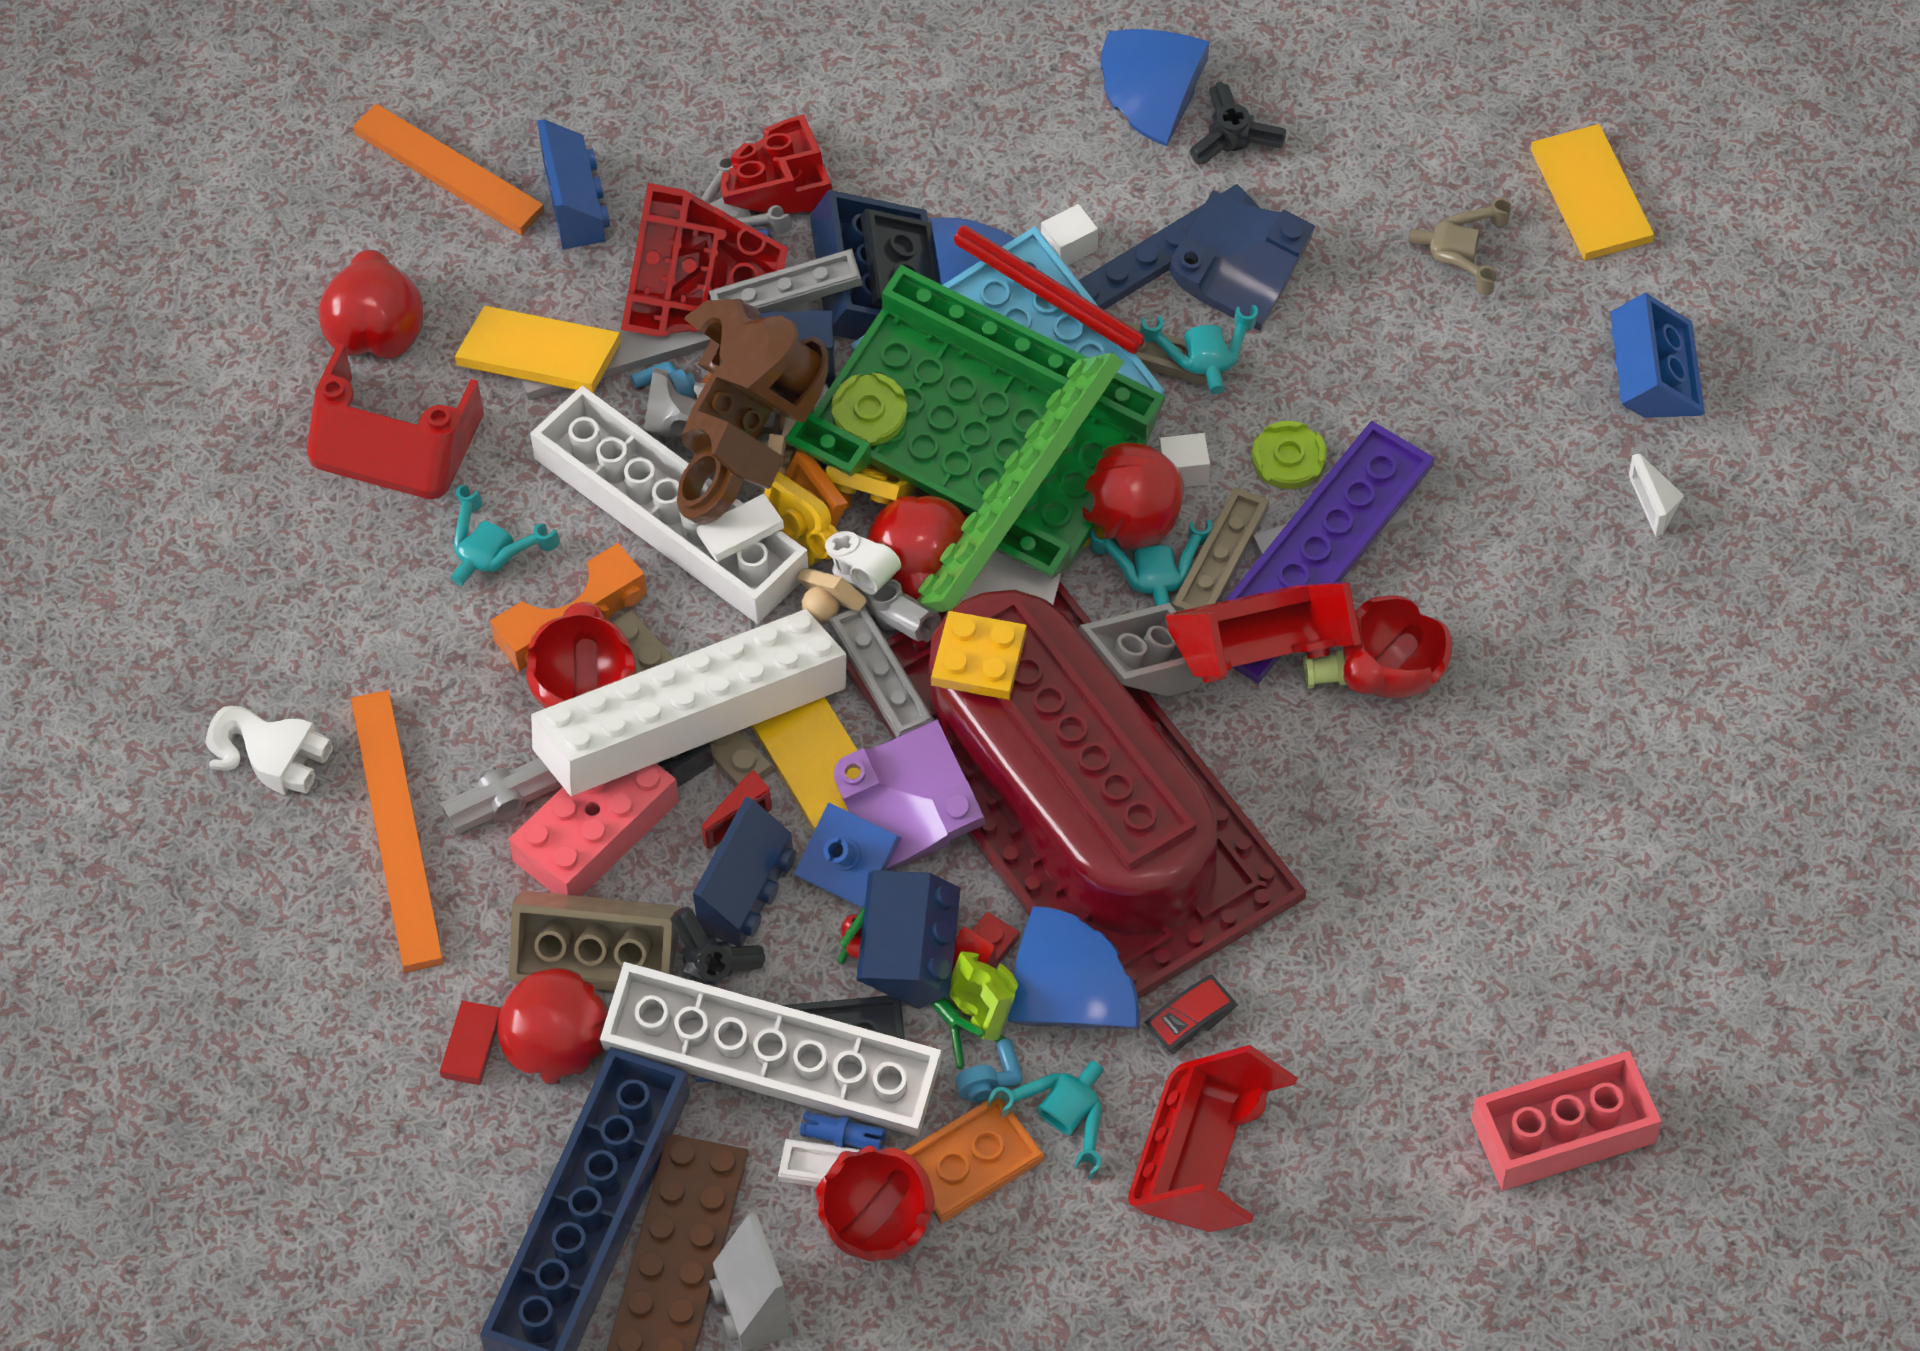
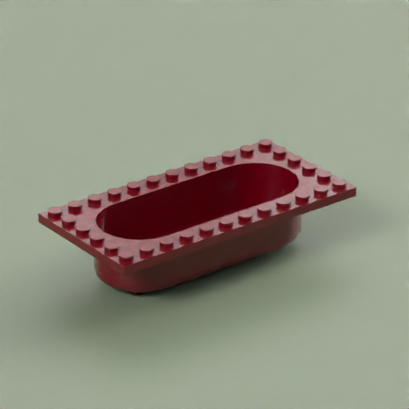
[846,581,1307,999]

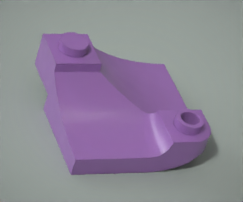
[834,719,986,871]

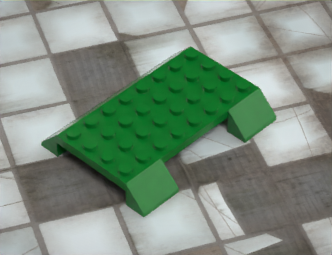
[785,265,1165,579]

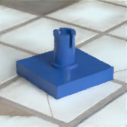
[794,802,901,908]

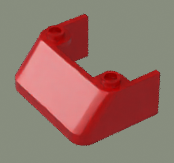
[307,343,484,499]
[1165,582,1361,683]
[1128,1045,1298,1232]

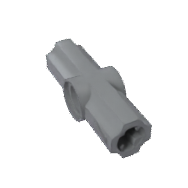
[853,579,941,642]
[440,758,562,836]

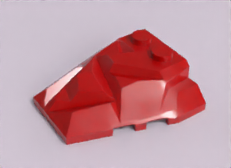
[621,182,788,337]

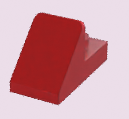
[952,911,1020,973]

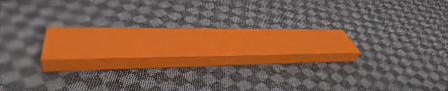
[350,690,444,973]

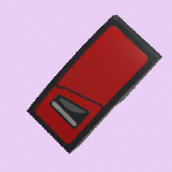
[1144,974,1238,1055]

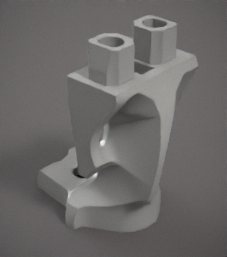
[644,368,776,444]

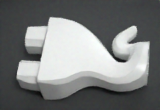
[205,706,333,795]

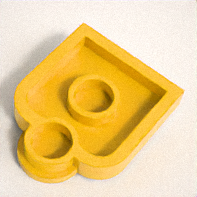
[764,471,838,567]

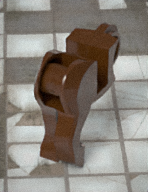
[677,299,829,525]

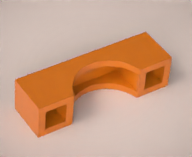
[490,543,647,672]

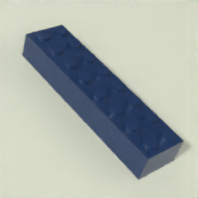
[480,1047,690,1351]

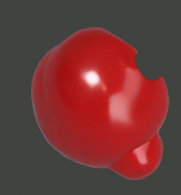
[318,250,423,359]
[866,495,967,600]
[1343,595,1452,699]
[526,602,636,708]

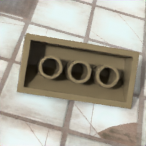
[508,890,680,992]

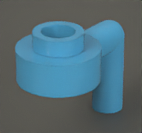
[630,361,697,398]
[955,1039,1023,1103]

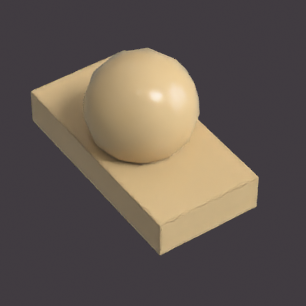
[796,568,867,623]

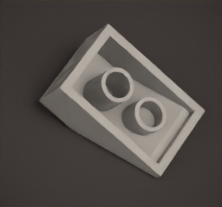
[1078,603,1202,697]
[709,1212,790,1351]

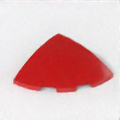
[721,114,833,213]

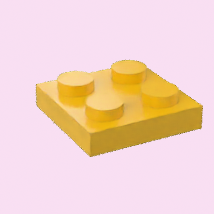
[826,465,916,504]
[931,611,1027,700]

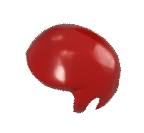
[1082,443,1184,550]
[497,968,608,1085]
[815,1145,935,1262]

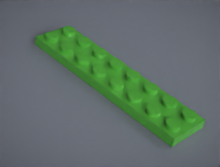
[917,352,1124,612]

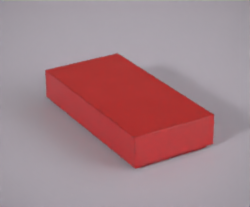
[439,1000,501,1085]

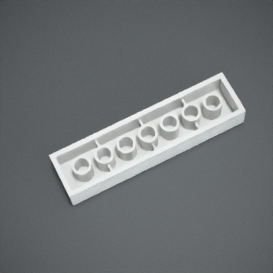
[530,386,809,624]
[531,609,846,796]
[600,962,941,1138]

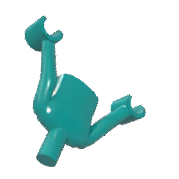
[1139,305,1258,394]
[450,484,560,586]
[1089,520,1212,606]
[987,1061,1104,1180]

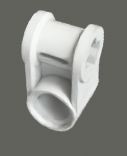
[825,531,901,595]

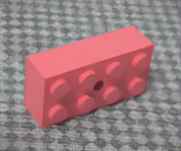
[508,763,679,896]
[1471,1050,1662,1191]

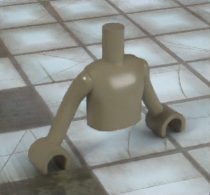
[1409,197,1511,295]

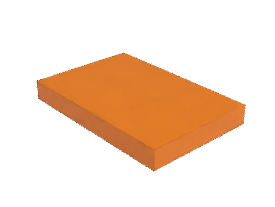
[904,1099,1045,1224]

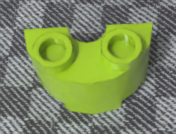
[949,952,1018,1041]

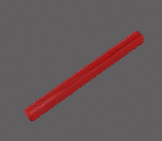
[954,225,1145,354]

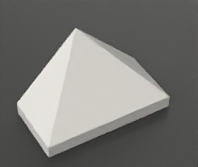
[1629,453,1684,536]

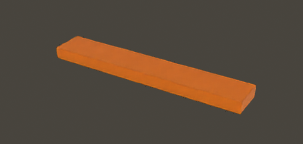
[353,103,544,236]

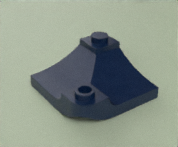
[1170,190,1316,331]

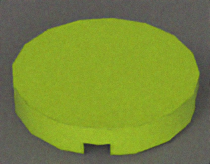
[831,373,908,446]
[1251,421,1327,490]

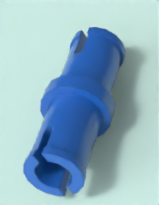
[800,1110,887,1150]

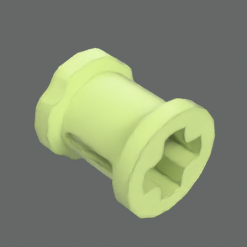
[1303,650,1347,689]

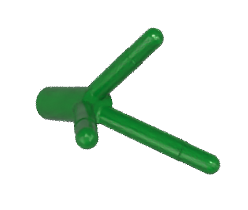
[930,997,1007,1069]

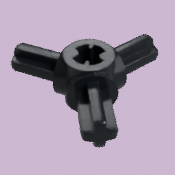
[1190,82,1286,165]
[670,906,766,987]

